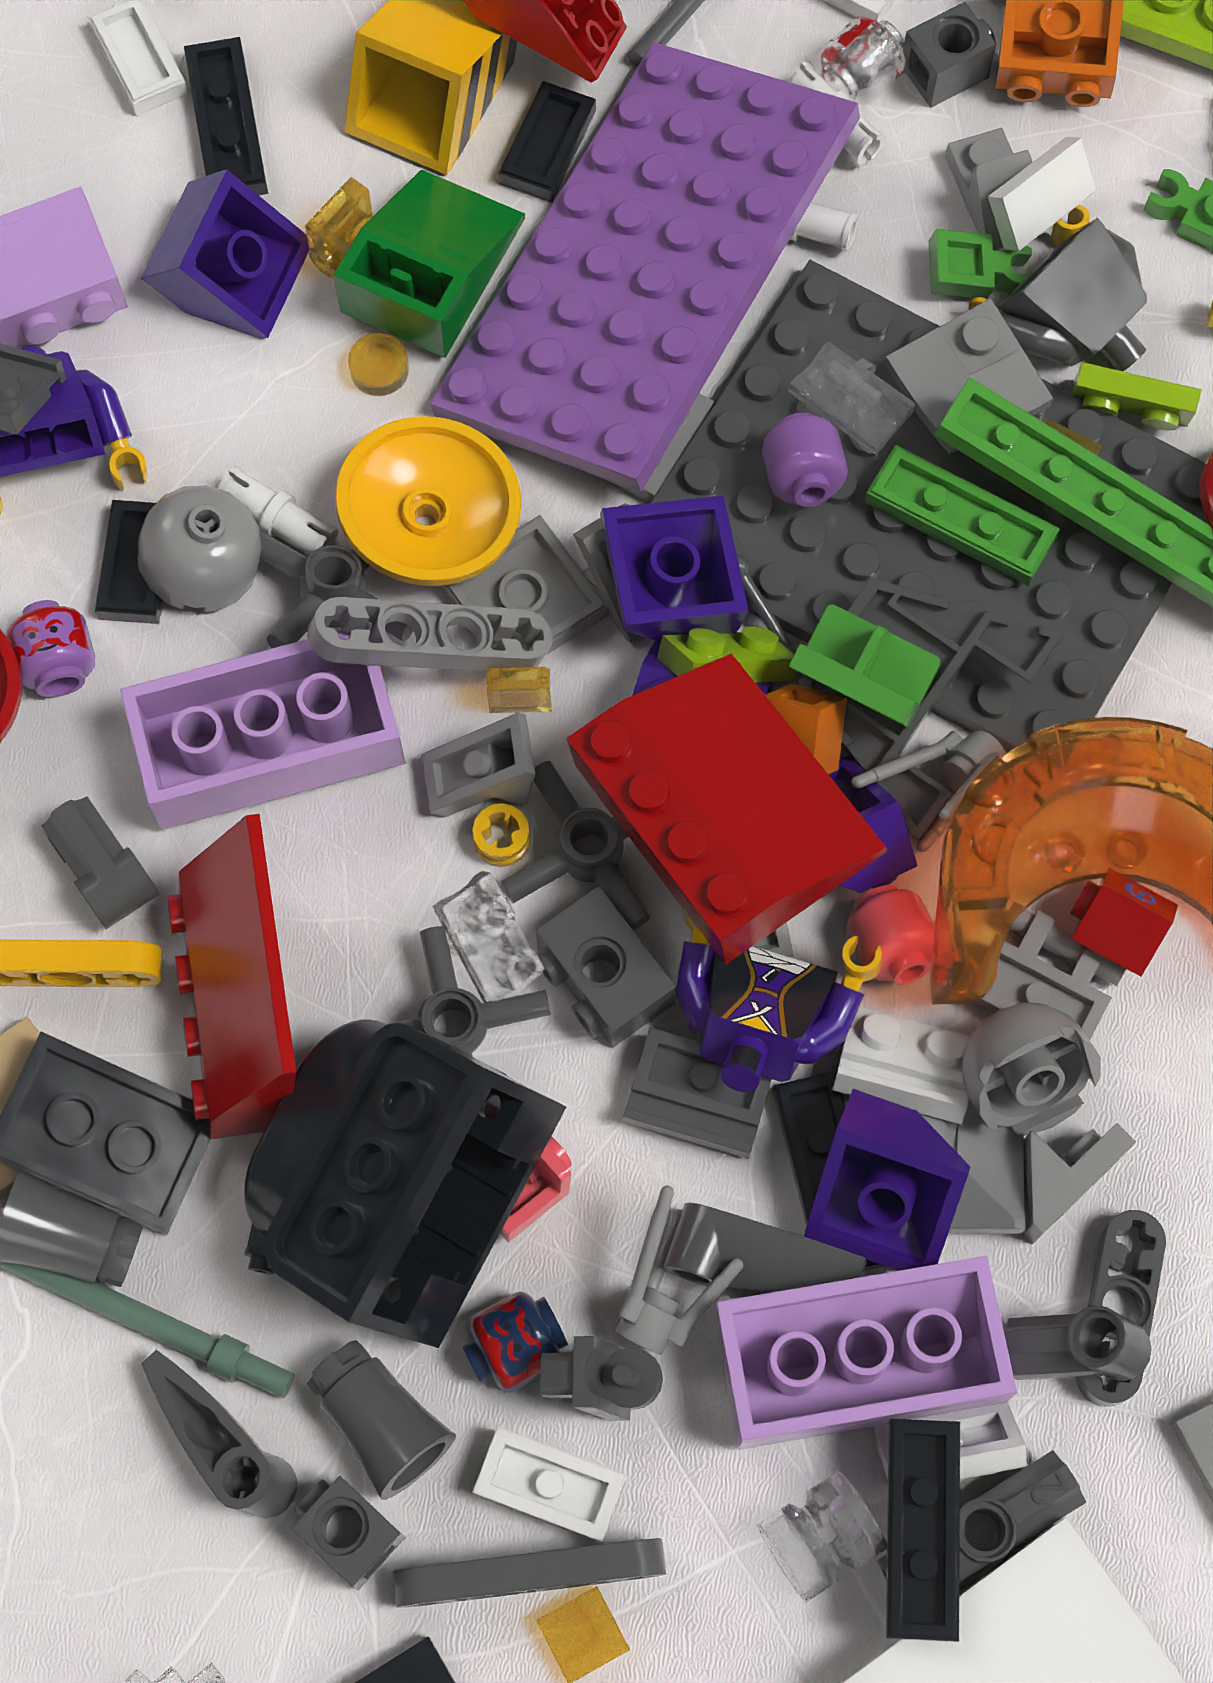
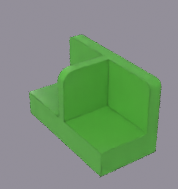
[789,604,941,728]

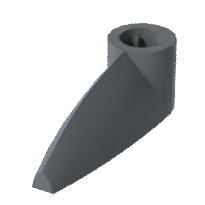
[663,1202,867,1291]
[141,1349,297,1518]

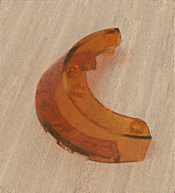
[930,717,1213,1005]

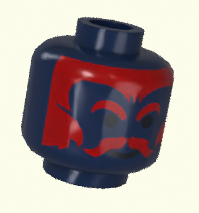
[462,1291,568,1393]

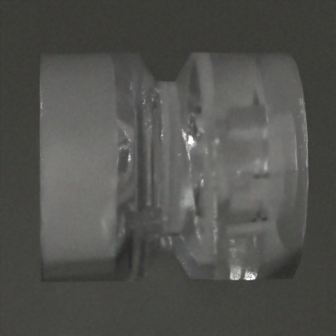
[757,1471,887,1603]

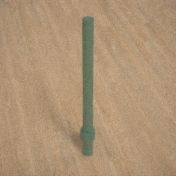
[0,1262,295,1399]

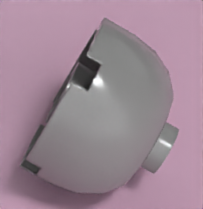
[138,485,262,612]
[962,1003,1101,1136]

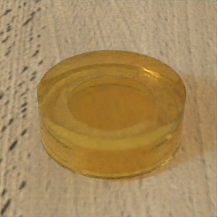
[348,333,409,396]

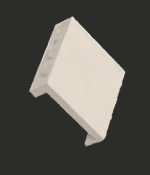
[838,1517,1186,1683]

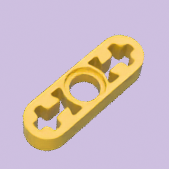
[0,939,163,987]

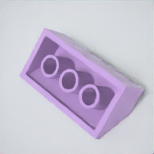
[0,186,128,348]
[716,1256,1017,1450]

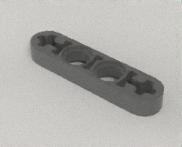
[393,1538,666,1608]

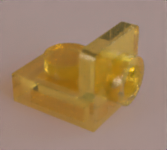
[305,177,373,279]

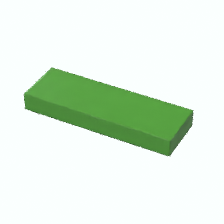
[865,445,1060,586]

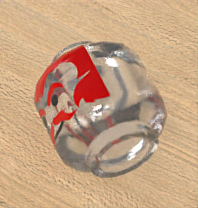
[820,17,906,105]

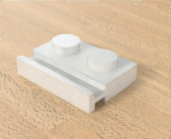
[833,1007,970,1125]

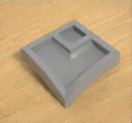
[884,298,1053,454]
[921,1100,1025,1234]

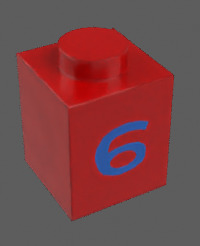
[1069,868,1178,977]

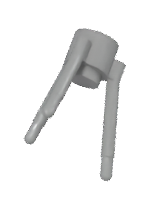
[852,731,1008,852]
[614,1185,743,1355]

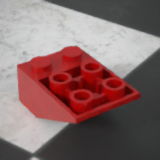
[462,0,627,83]

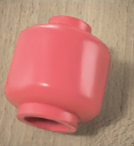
[845,885,941,985]

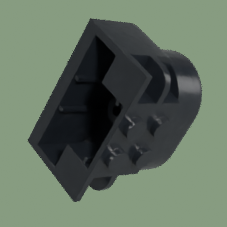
[244,1019,567,1348]

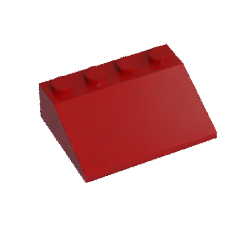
[566,653,887,965]
[167,814,296,1139]

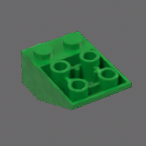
[333,169,525,358]

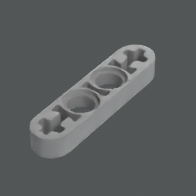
[307,597,553,673]

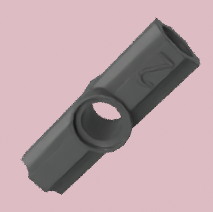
[876,1450,1086,1583]

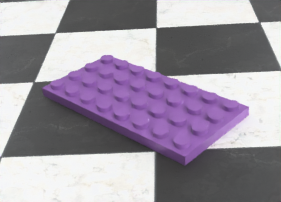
[429,42,860,492]

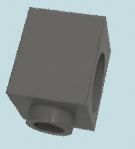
[900,2,996,108]
[291,1476,406,1591]

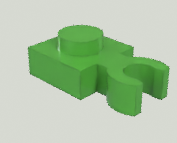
[1144,169,1213,252]
[928,229,1032,299]

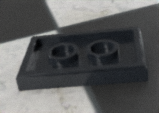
[0,1031,211,1236]

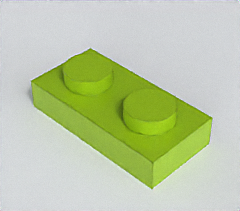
[1071,362,1202,430]
[657,626,796,683]

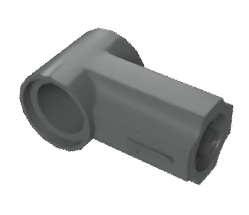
[42,796,160,930]
[1004,1305,1152,1381]

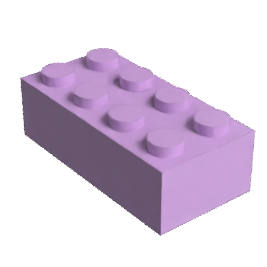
[120,623,406,830]

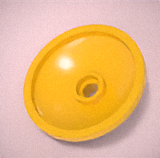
[336,416,521,586]

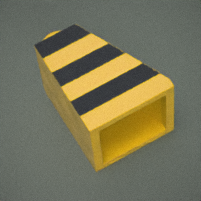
[344,0,518,175]

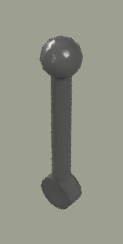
[737,555,797,654]

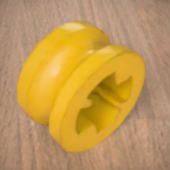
[472,803,530,867]

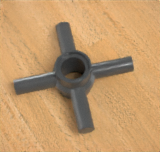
[260,533,413,648]
[500,761,650,930]
[387,926,551,1056]

